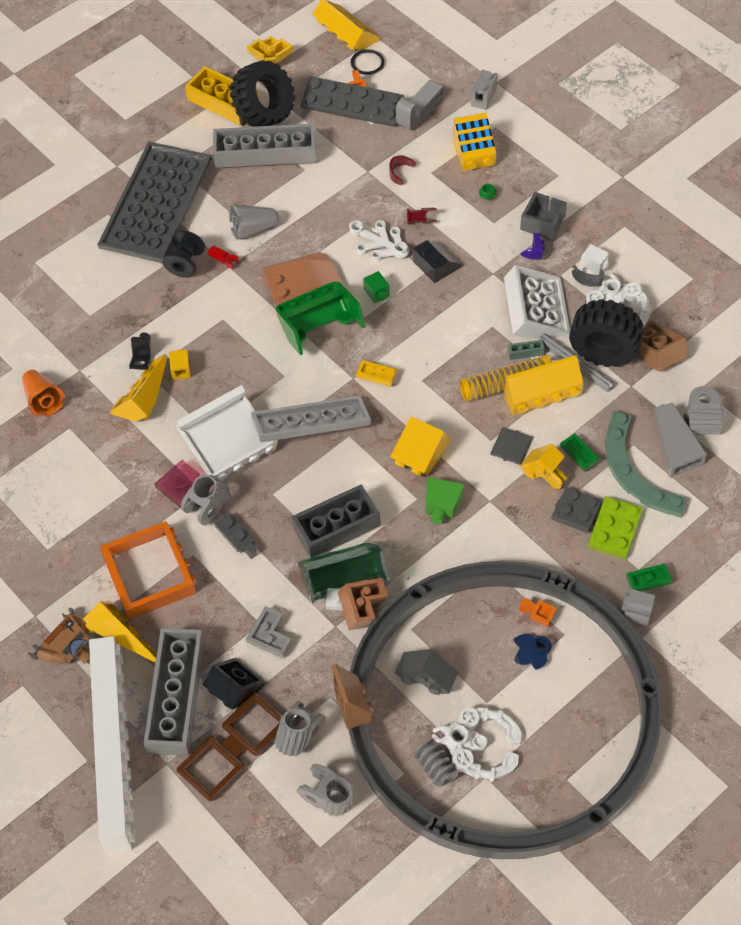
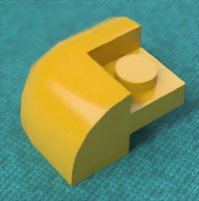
[247,36,293,64]

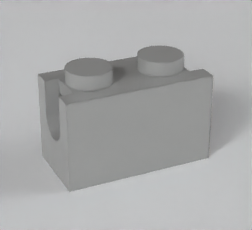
[471,69,498,110]

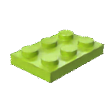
[588,496,643,560]

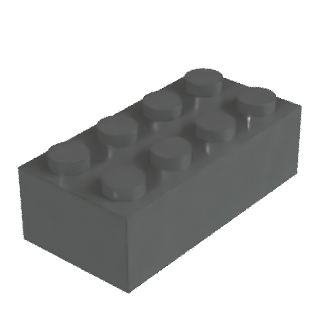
[292,484,380,558]

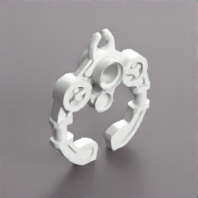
[586,273,652,335]
[432,707,522,782]

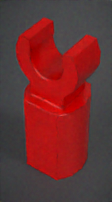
[208,245,239,269]

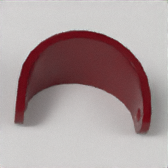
[389,155,416,185]

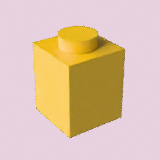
[169,350,191,380]

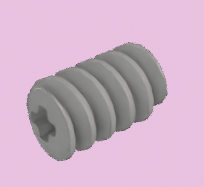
[414,738,459,786]

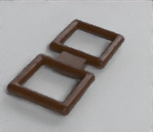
[177,692,283,801]

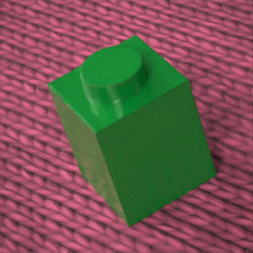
[363,271,390,304]

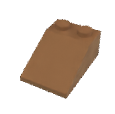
[638,320,688,372]
[332,664,374,729]

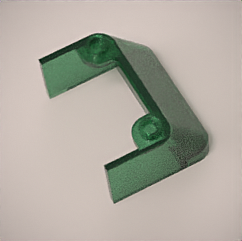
[298,541,390,603]

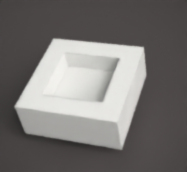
[326,588,343,611]

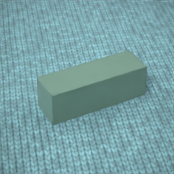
[508,340,544,360]

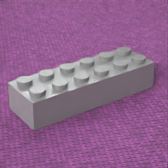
[213,124,316,168]
[143,628,204,756]

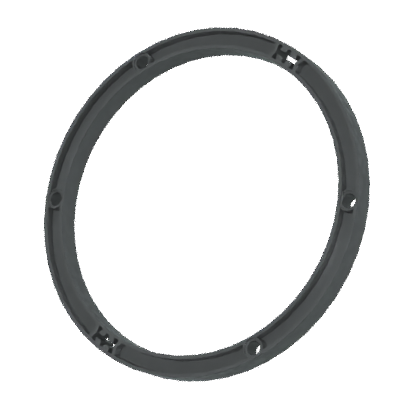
[348,561,662,860]

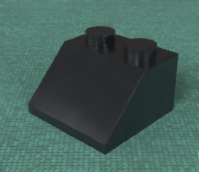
[413,240,462,283]
[202,657,265,710]

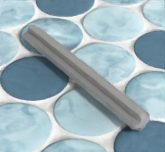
[539,334,613,392]

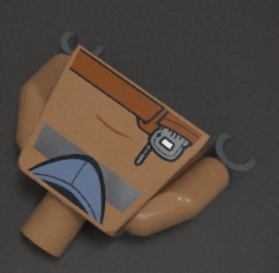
[28,608,90,664]

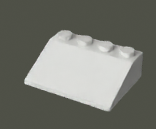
[504,265,570,338]

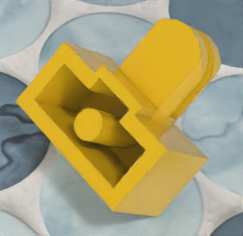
[519,443,567,489]

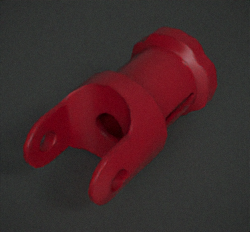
[407,207,438,224]

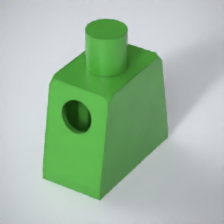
[426,477,464,525]

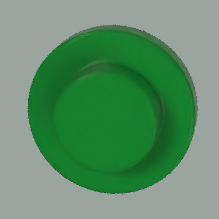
[479,183,496,200]

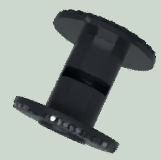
[162,230,205,278]

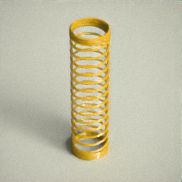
[459,354,552,402]

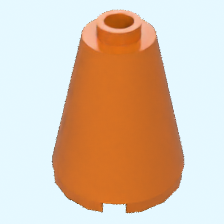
[22,370,65,417]

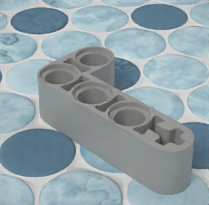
[396,80,445,130]

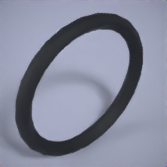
[350,49,385,75]

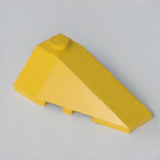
[110,354,167,422]
[83,601,157,662]

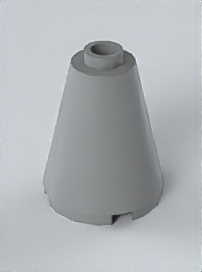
[229,204,279,239]

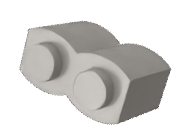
[621,589,655,626]

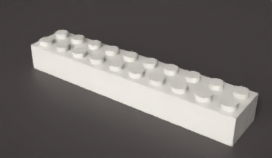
[89,636,135,854]

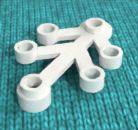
[349,220,409,262]

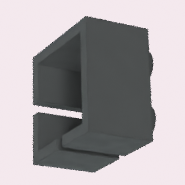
[520,192,567,241]

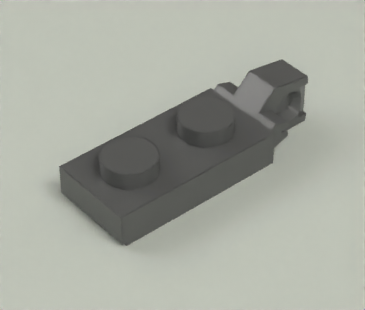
[214,512,258,559]

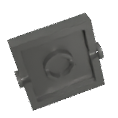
[551,487,602,533]

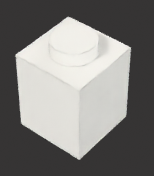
[580,244,610,275]

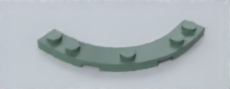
[605,411,687,518]

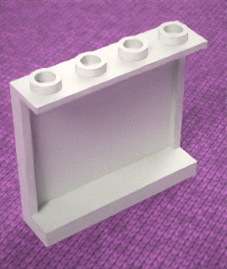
[176,385,278,480]

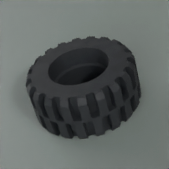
[230,60,295,127]
[569,299,644,367]

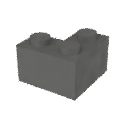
[395,649,458,695]

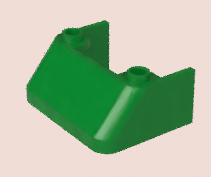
[275,282,365,355]

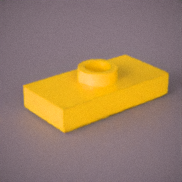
[356,360,397,387]

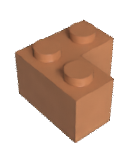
[338,578,388,630]

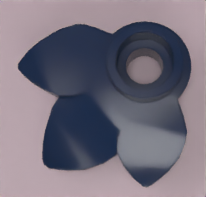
[513,634,552,670]

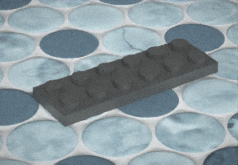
[301,76,404,127]

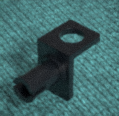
[129,332,151,370]

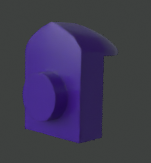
[520,233,545,260]

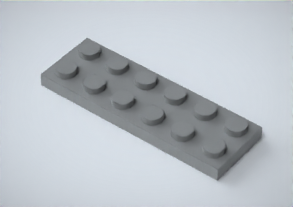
[251,396,371,442]

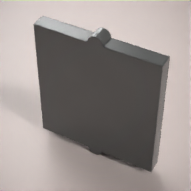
[490,427,532,465]

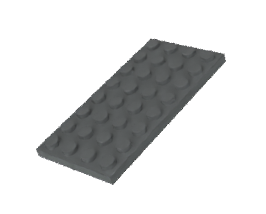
[97,141,212,264]

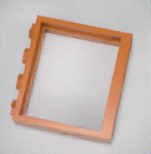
[99,521,197,620]

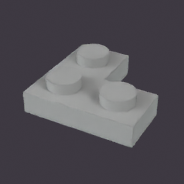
[246,606,292,659]

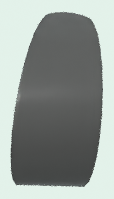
[572,265,604,287]

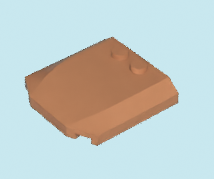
[261,252,343,306]

